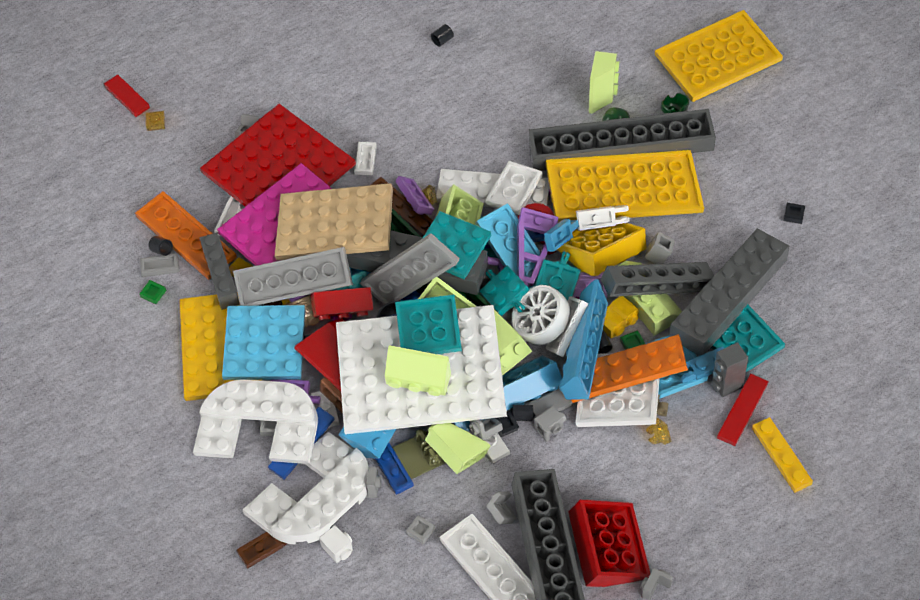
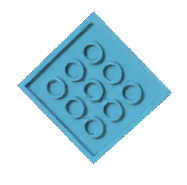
[222,305,305,380]

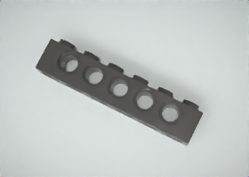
[600,262,714,297]

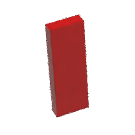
[104,75,150,117]

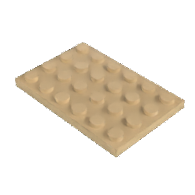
[275,183,393,260]

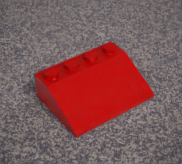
[294,318,345,391]
[568,499,651,587]

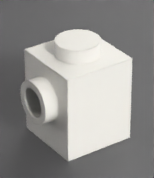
[319,525,353,563]

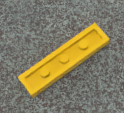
[752,417,813,493]

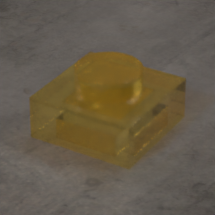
[146,111,165,131]
[422,185,437,206]

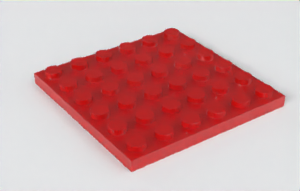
[200,103,356,207]

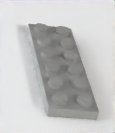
[360,233,460,305]
[233,247,353,306]

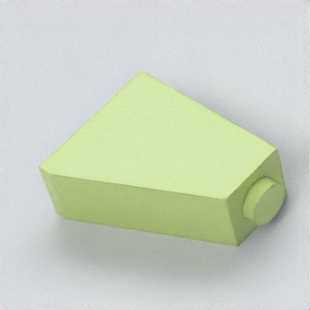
[425,423,491,474]

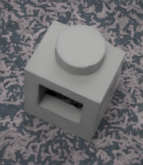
[534,406,566,442]

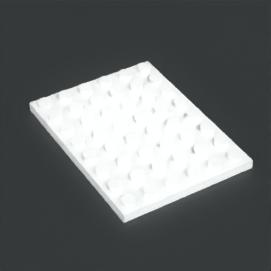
[336,305,507,434]

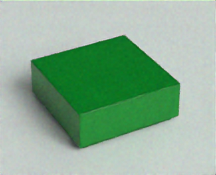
[139,280,167,304]
[620,330,645,350]

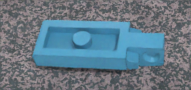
[544,219,579,252]

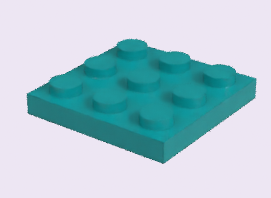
[422,211,491,280]
[395,294,462,354]
[711,304,785,372]

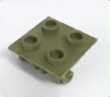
[392,428,446,479]

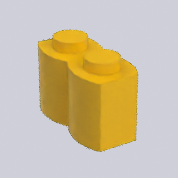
[603,296,639,339]

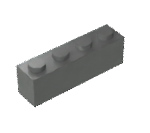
[199,232,240,310]

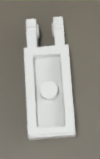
[576,205,630,231]

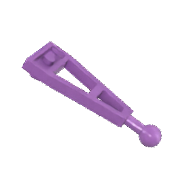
[517,207,559,288]

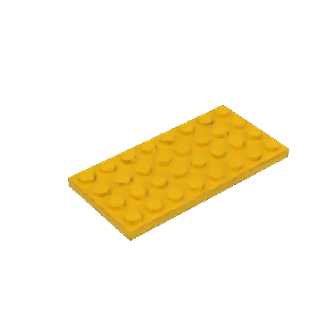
[546,150,704,223]

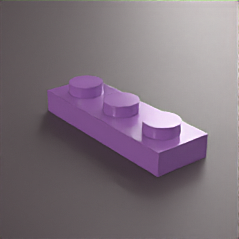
[395,176,434,215]

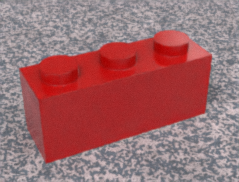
[310,287,373,321]

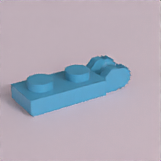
[680,347,724,383]

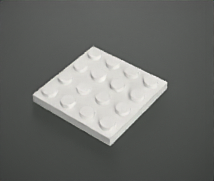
[575,353,659,427]

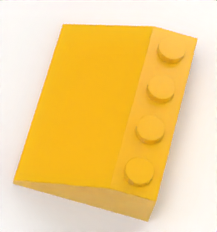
[557,223,647,276]

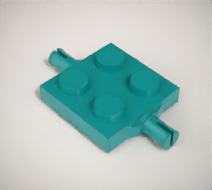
[535,252,581,301]
[480,265,530,316]

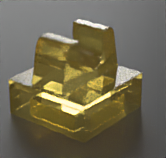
[646,418,672,445]

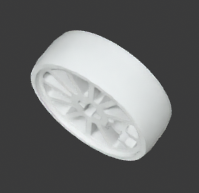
[512,285,570,345]

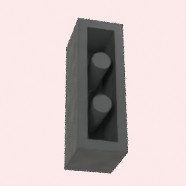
[711,342,748,397]

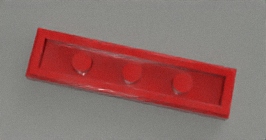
[717,373,769,446]

